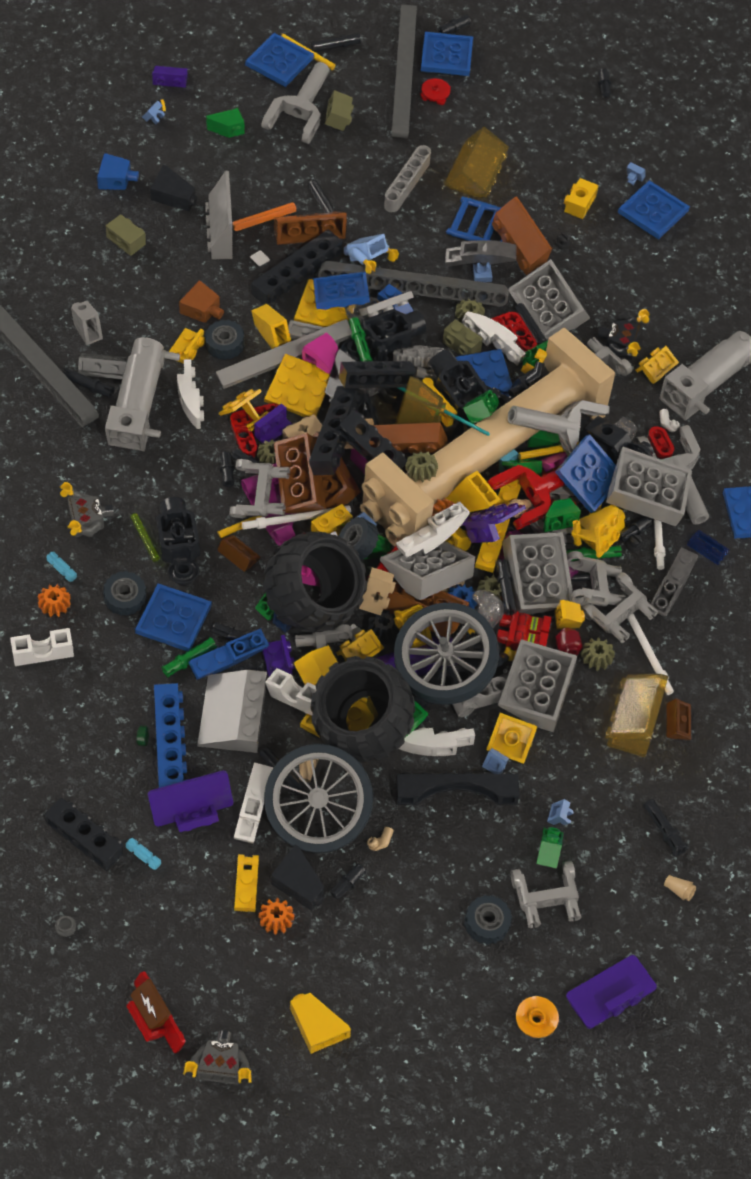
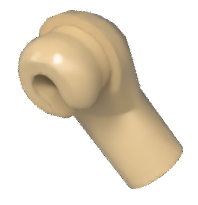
[367,827,394,851]

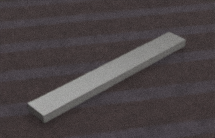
[216,319,352,389]

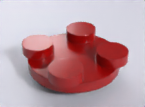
[420,78,451,105]

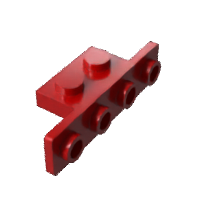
[126,971,186,1053]

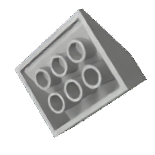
[205,171,232,259]
[509,259,590,339]
[606,447,692,526]
[502,532,573,614]
[380,541,475,600]
[498,639,577,732]
[197,670,267,753]

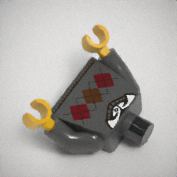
[60,482,114,538]
[183,1030,251,1085]

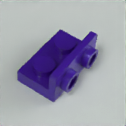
[152,66,188,88]
[255,403,293,443]
[262,635,295,678]

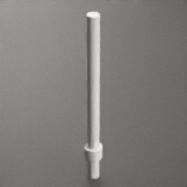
[242,505,351,530]
[654,519,666,570]
[627,614,674,695]

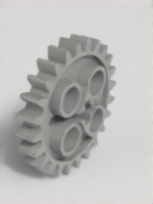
[393,345,444,367]

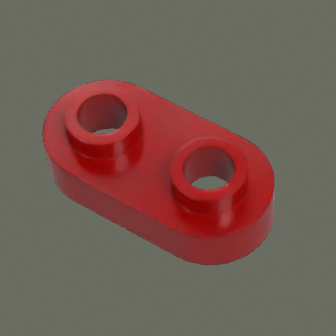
[648,426,674,459]

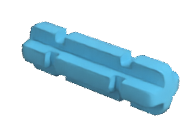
[46,552,77,582]
[126,838,161,870]

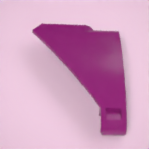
[241,463,296,546]

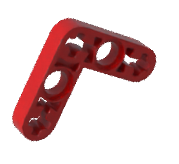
[491,312,537,352]
[230,403,279,457]

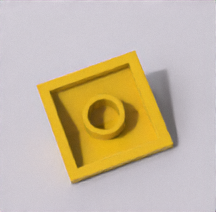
[294,645,338,685]
[486,713,538,764]

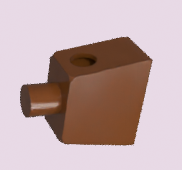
[179,281,224,323]

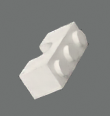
[10,628,74,666]
[265,668,316,716]

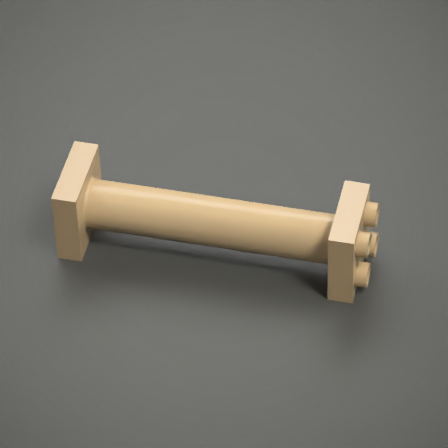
[360,327,615,546]

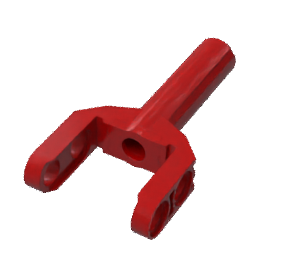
[487,465,566,530]

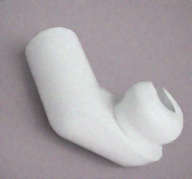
[660,409,680,432]

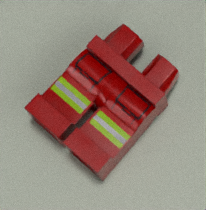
[497,611,552,651]

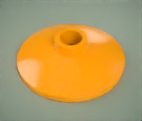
[516,996,559,1038]

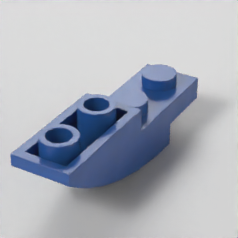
[189,628,269,680]

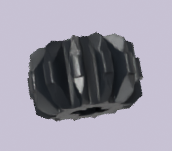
[367,610,400,643]

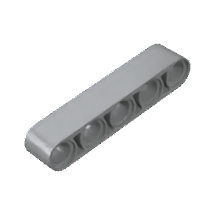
[384,145,431,212]

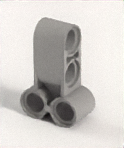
[452,677,507,717]

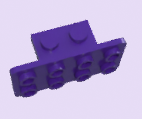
[461,503,526,543]
[148,770,233,832]
[566,955,657,1029]

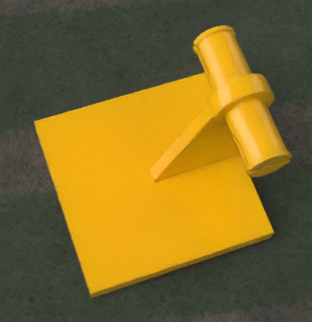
[219,389,269,432]
[571,506,620,558]

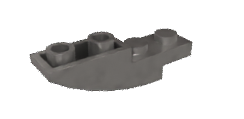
[445,240,517,267]
[651,547,698,617]

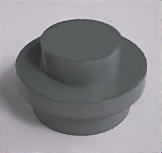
[55,916,76,937]

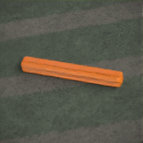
[232,202,296,231]

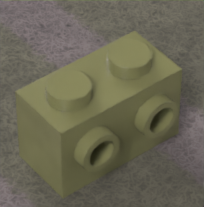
[325,90,354,131]
[106,214,146,256]
[443,319,483,356]

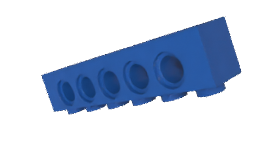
[154,683,187,788]

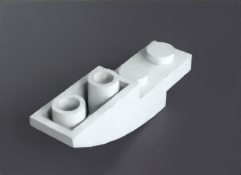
[462,312,526,366]
[177,359,204,429]
[396,502,470,558]
[399,727,475,756]
[234,763,273,844]

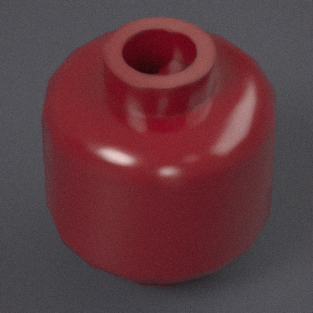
[555,628,583,656]

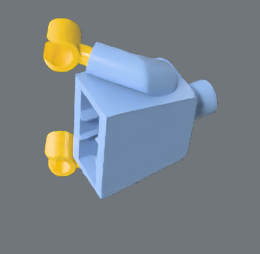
[344,234,399,274]

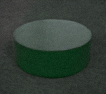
[137,726,149,746]

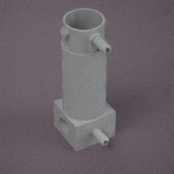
[659,331,751,421]
[105,337,180,451]

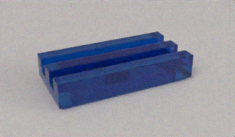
[687,530,729,565]

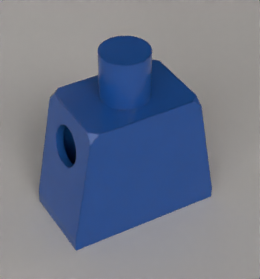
[97,153,139,190]

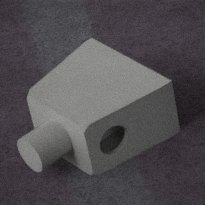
[71,301,103,345]

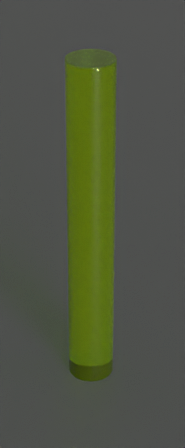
[131,513,160,562]

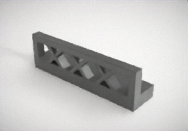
[78,353,128,379]

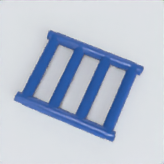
[446,196,502,242]

